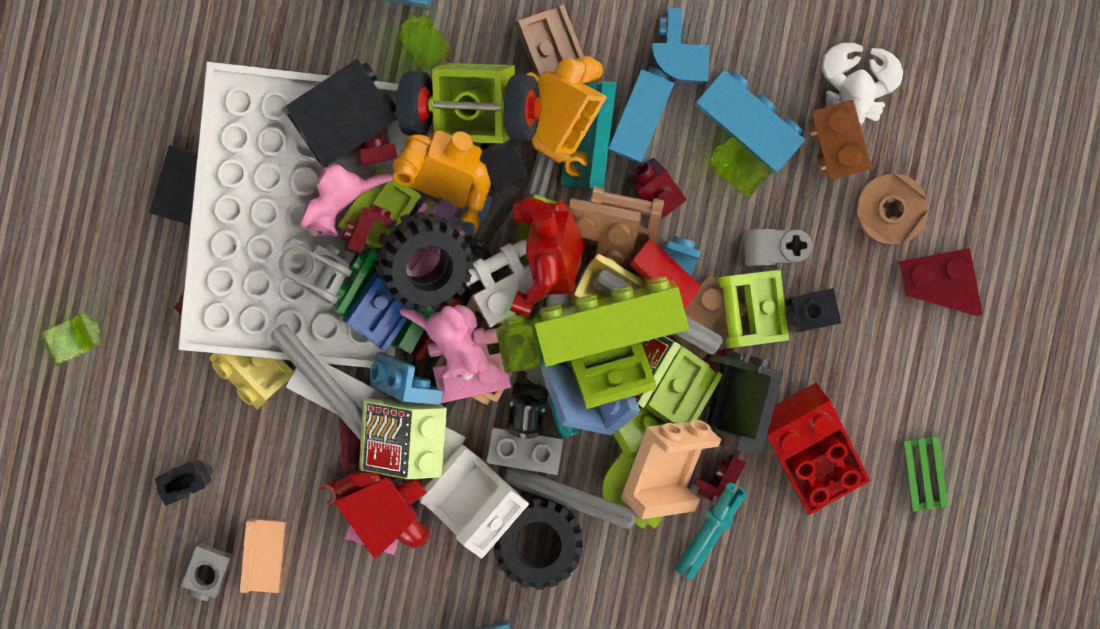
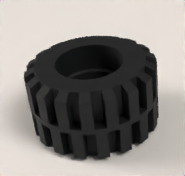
[374,211,473,311]
[494,497,583,590]

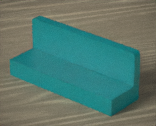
[561,81,616,190]

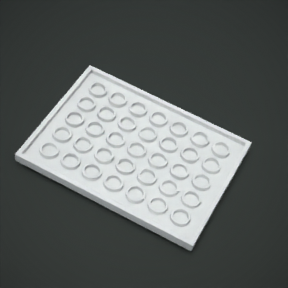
[178,62,411,368]

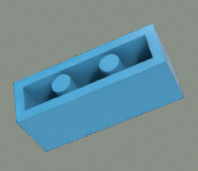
[695,70,805,175]

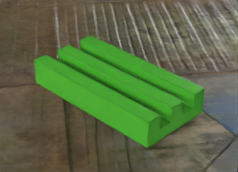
[902,436,948,512]

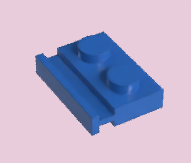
[342,270,415,351]

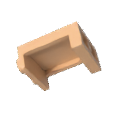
[621,420,721,519]

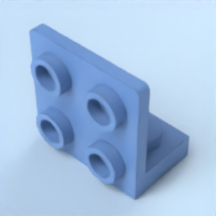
[540,357,640,435]

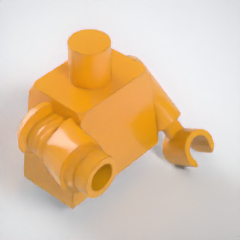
[526,56,607,177]
[393,130,491,237]

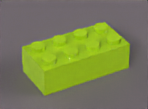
[535,276,689,367]

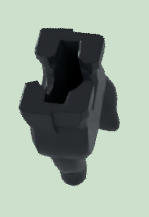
[155,460,212,506]

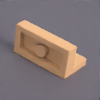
[240,518,286,593]

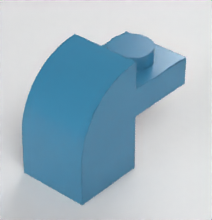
[651,8,710,85]

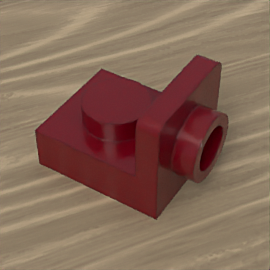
[354,127,398,166]
[694,455,746,503]

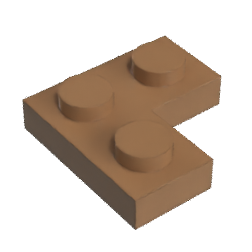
[568,199,641,271]

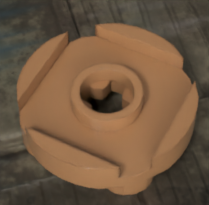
[855,174,928,245]

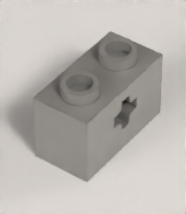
[487,426,563,475]

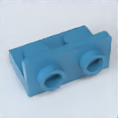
[370,352,443,405]

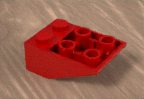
[766,382,870,515]

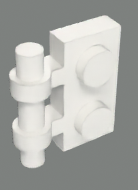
[465,239,548,327]

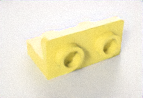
[209,353,294,409]

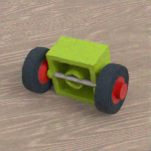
[396,63,541,143]

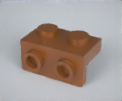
[808,100,873,181]

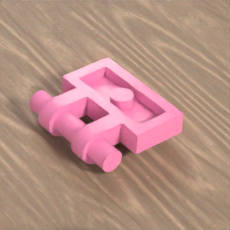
[427,327,511,403]

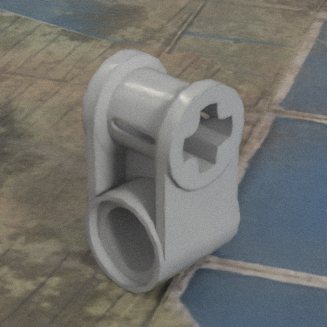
[743,229,813,266]
[279,247,352,304]

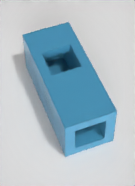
[608,67,674,164]

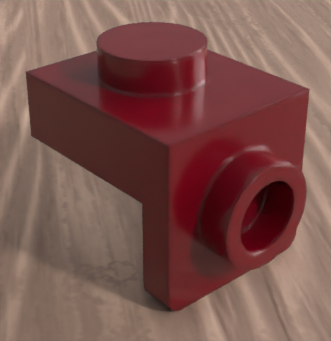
[626,158,687,221]
[341,205,397,255]

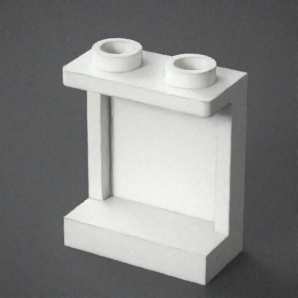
[418,445,529,558]

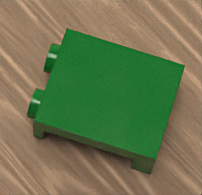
[330,248,435,354]

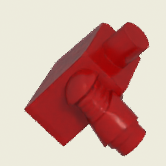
[510,197,584,317]
[320,472,430,559]

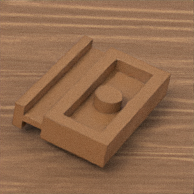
[514,5,584,78]
[671,275,747,359]

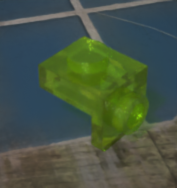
[709,137,772,199]
[40,312,101,366]

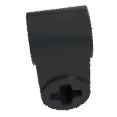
[508,382,548,439]

